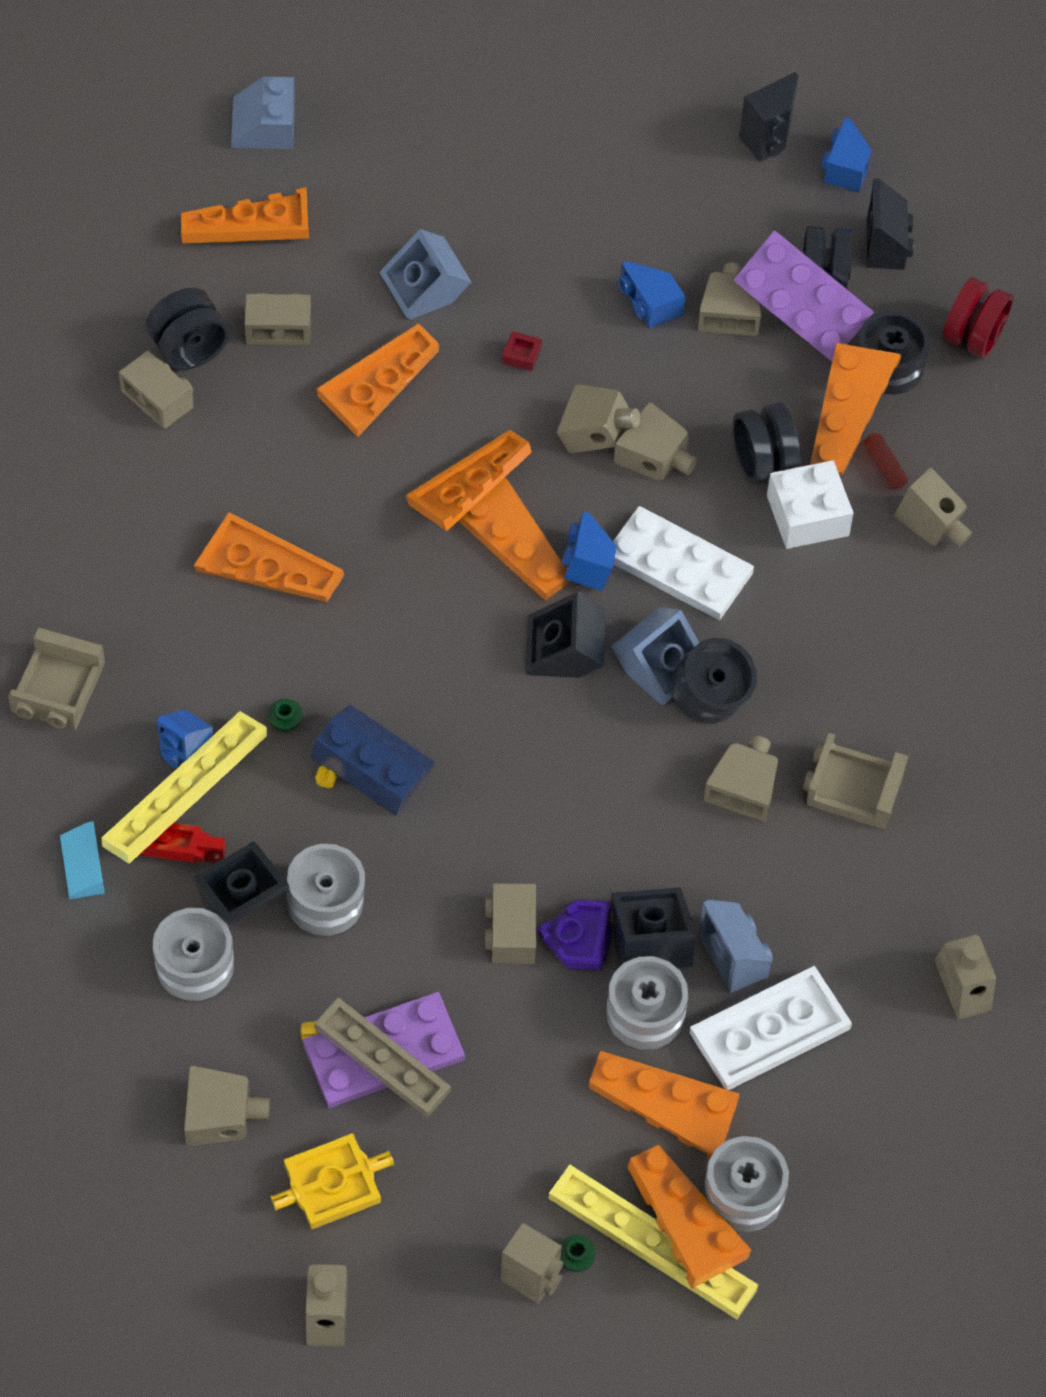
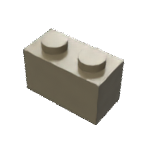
[245,293,311,345]
[119,350,194,429]
[485,883,536,964]
[500,1223,563,1304]

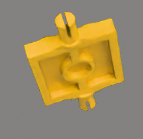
[270,1133,394,1230]

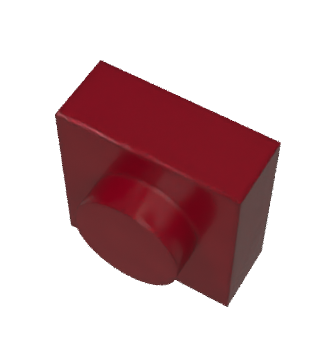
[502,331,542,371]

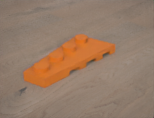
[181,187,309,244]
[317,323,439,437]
[810,343,901,476]
[406,430,532,532]
[458,477,570,601]
[194,512,344,602]
[589,1050,740,1159]
[627,1144,751,1289]

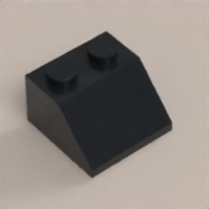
[739,72,799,162]
[866,178,914,270]
[526,592,605,678]
[193,841,290,925]
[611,887,696,968]

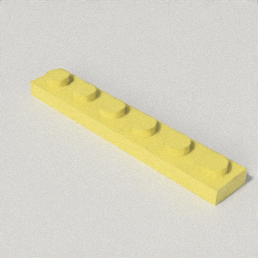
[101,711,267,864]
[549,1165,758,1320]

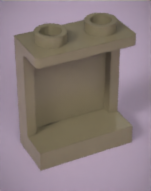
[8,627,105,730]
[803,733,909,830]

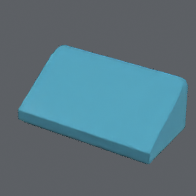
[60,821,105,899]

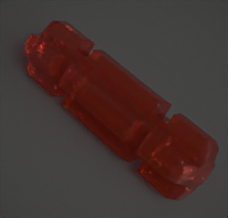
[864,433,908,490]

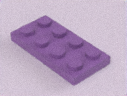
[733,230,874,361]
[303,992,465,1109]

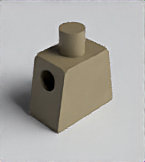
[698,262,761,336]
[557,385,640,453]
[614,402,697,481]
[894,467,973,547]
[704,735,778,822]
[934,935,996,1020]
[184,1066,270,1146]
[306,1264,348,1347]

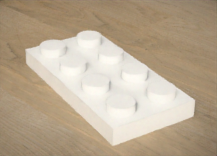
[613,506,754,621]
[690,966,852,1090]

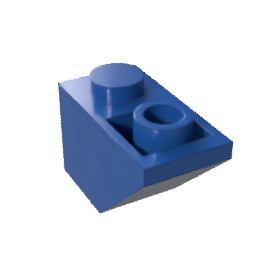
[821,117,872,192]
[618,261,685,329]
[562,511,617,591]
[157,709,213,768]

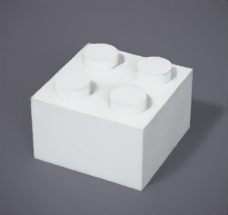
[767,460,854,549]

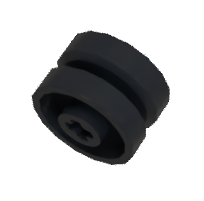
[803,226,853,289]
[146,287,230,370]
[858,311,929,395]
[732,403,801,484]
[671,637,757,724]

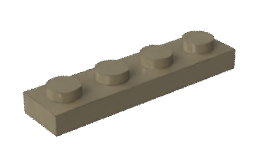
[314,997,451,1118]

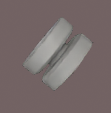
[286,843,365,936]
[153,908,234,1001]
[606,956,688,1050]
[703,1136,789,1232]

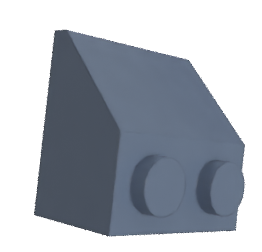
[231,77,295,149]
[379,229,472,319]
[611,607,699,705]
[698,899,773,993]

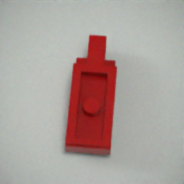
[139,823,226,863]

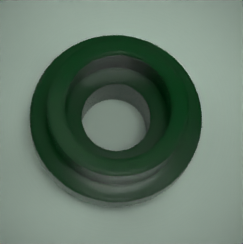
[268,699,303,732]
[560,1235,596,1272]

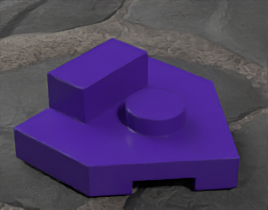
[536,900,612,970]

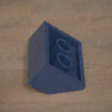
[311,704,436,815]

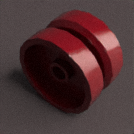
[942,277,1014,359]

